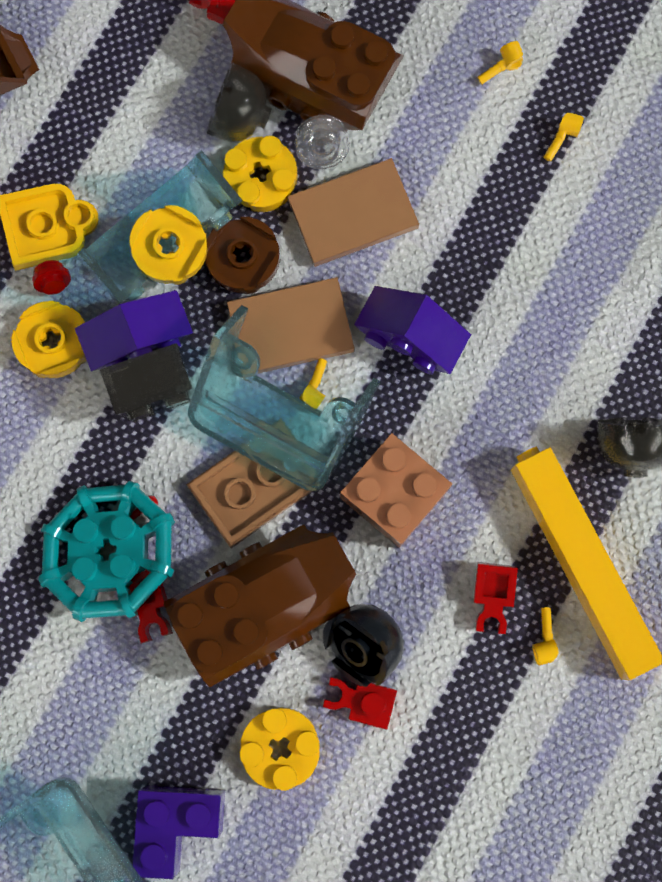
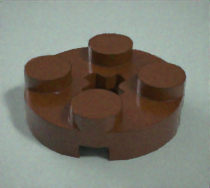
[206,217,280,294]

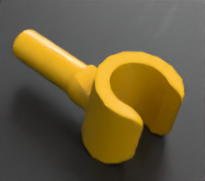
[477,41,523,85]
[543,113,584,162]
[299,358,327,413]
[532,607,559,665]

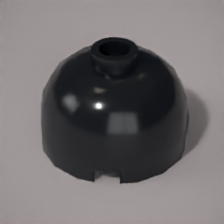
[323,604,404,687]

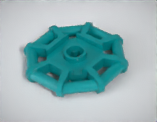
[38,481,175,622]

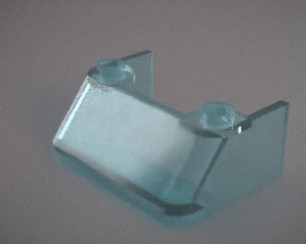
[76,150,243,304]
[188,305,381,491]
[0,777,143,882]

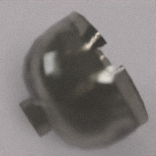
[206,62,272,142]
[597,417,662,478]

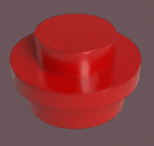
[32,260,71,295]

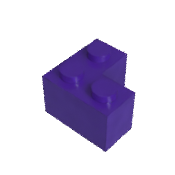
[354,286,471,374]
[74,290,193,373]
[132,785,225,879]

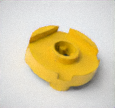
[223,136,298,212]
[129,205,208,285]
[11,301,87,378]
[240,708,320,791]

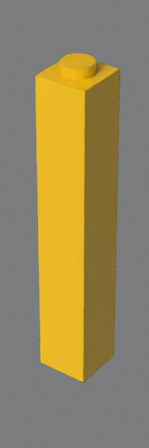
[510,446,662,681]

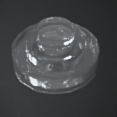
[294,115,350,170]

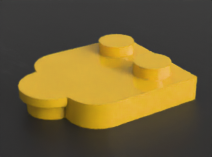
[0,183,99,271]

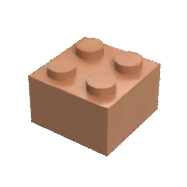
[340,433,452,548]

